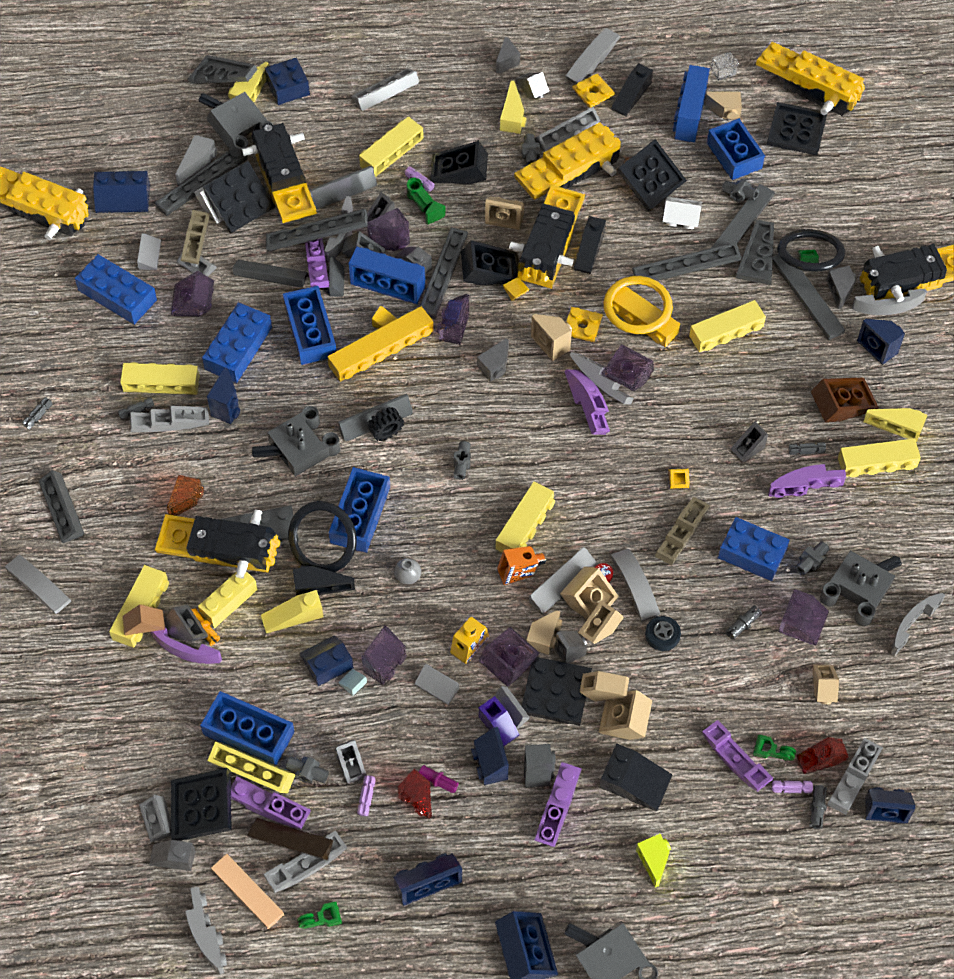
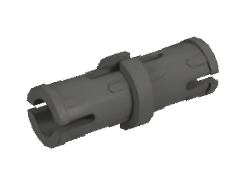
[725,605,762,640]
[809,785,827,829]

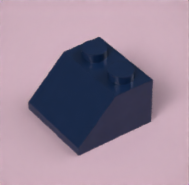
[857,319,905,365]
[207,368,240,424]
[299,635,354,686]
[471,727,509,786]
[865,787,916,824]

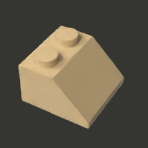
[485,196,524,230]
[531,314,572,361]
[560,566,619,619]
[599,690,652,740]

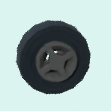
[645,616,681,651]

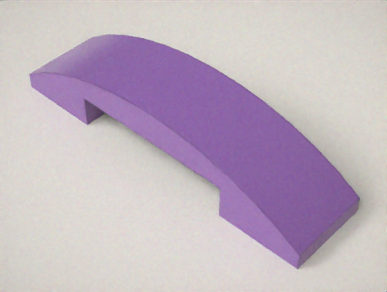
[150,628,222,664]
[702,720,773,791]

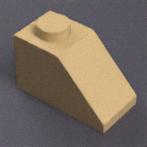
[705,92,742,119]
[578,600,624,644]
[812,664,839,704]

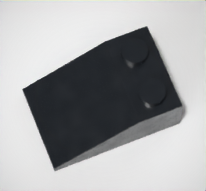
[430,140,488,184]
[461,240,519,285]
[599,743,673,812]

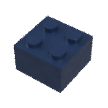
[265,57,310,105]

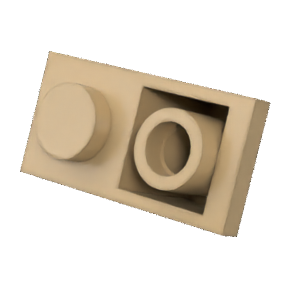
[526,611,563,655]
[580,671,629,702]

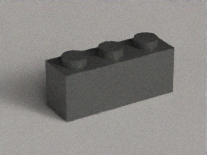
[524,744,556,788]

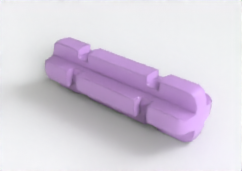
[405,166,434,192]
[357,775,375,816]
[772,781,813,793]

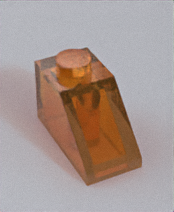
[167,475,204,516]

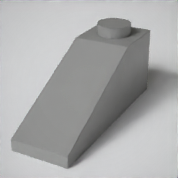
[175,135,217,185]

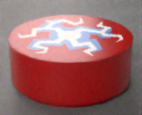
[595,563,613,582]

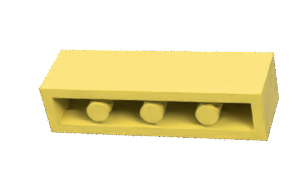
[359,116,423,177]
[689,300,766,352]
[121,362,200,395]
[838,438,921,477]
[496,482,555,553]
[109,565,169,648]
[207,742,295,793]

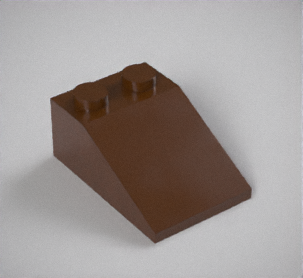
[810,377,879,423]

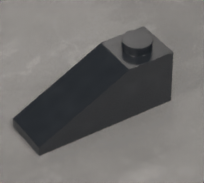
[611,63,653,117]
[574,216,606,274]
[293,566,355,596]

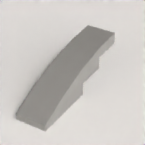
[566,28,620,84]
[570,352,634,405]
[129,406,209,432]
[5,554,71,614]

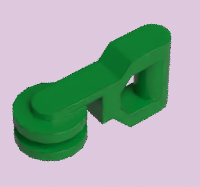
[753,735,796,761]
[297,902,342,929]

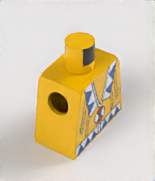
[450,617,489,664]

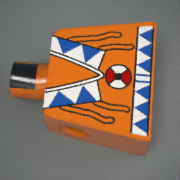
[497,546,546,585]

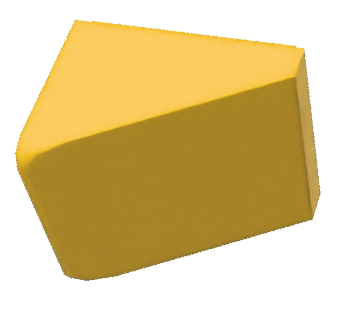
[503,277,529,301]
[372,306,397,329]
[668,468,689,489]

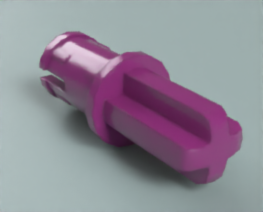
[418,765,459,793]

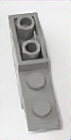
[827,738,883,815]
[185,887,227,974]

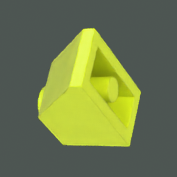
[636,834,671,887]

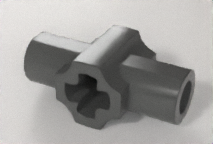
[521,134,540,165]
[722,179,759,202]
[454,441,471,480]
[795,541,830,575]
[286,756,329,783]

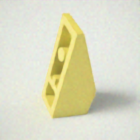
[228,62,269,102]
[500,80,527,134]
[864,408,927,442]
[261,590,324,634]

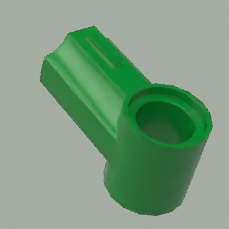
[407,178,434,213]

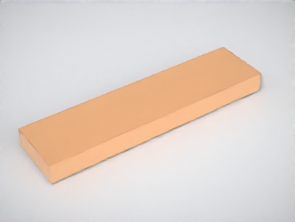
[211,854,284,929]

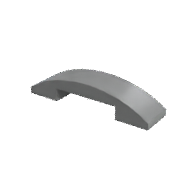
[324,196,353,262]
[852,288,927,315]
[610,548,660,622]
[891,593,945,657]
[263,830,347,893]

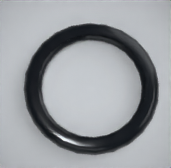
[777,229,846,272]
[288,501,357,572]

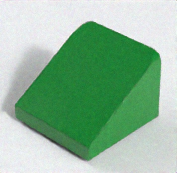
[425,201,446,225]
[798,250,819,263]

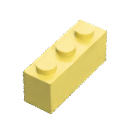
[198,572,257,628]

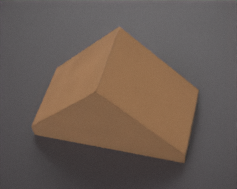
[123,604,165,636]

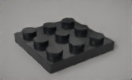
[767,102,827,156]
[616,139,687,211]
[203,161,276,234]
[522,656,592,726]
[171,768,232,841]

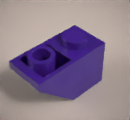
[478,696,519,746]

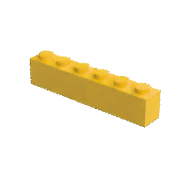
[327,306,434,382]

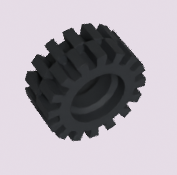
[367,407,404,441]

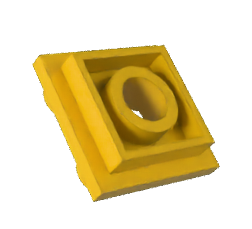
[572,73,615,108]
[566,306,603,342]

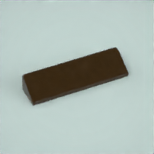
[247,818,334,860]

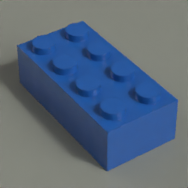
[673,65,710,143]
[349,247,425,305]
[75,254,157,325]
[283,286,336,365]
[202,302,272,383]
[329,467,390,553]
[200,691,294,766]

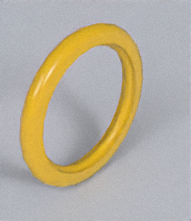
[603,276,673,334]

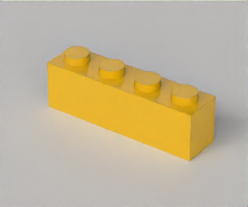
[612,286,680,347]

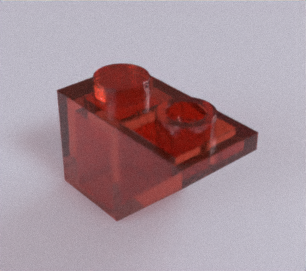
[796,737,849,774]
[398,769,432,819]

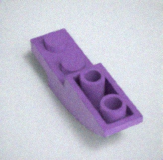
[305,238,329,288]
[565,369,610,435]
[768,464,846,498]
[534,762,581,847]
[231,777,311,829]

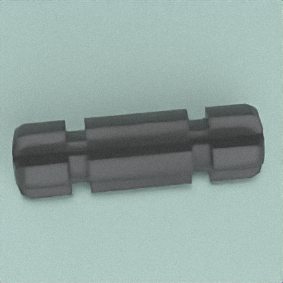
[22,397,52,429]
[118,397,154,420]
[788,442,826,455]

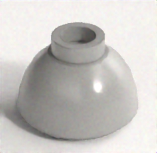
[394,558,422,584]

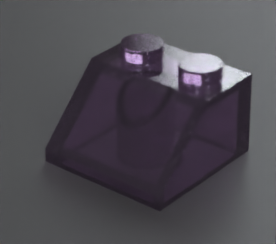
[367,208,410,251]
[171,271,214,317]
[437,294,469,345]
[602,344,654,392]
[778,589,829,646]
[362,626,407,685]
[479,627,539,687]

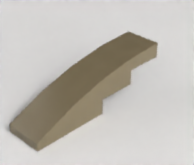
[181,210,210,264]
[655,497,710,566]

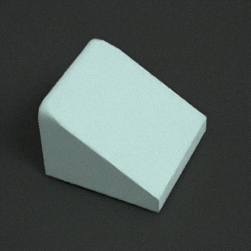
[338,669,367,696]

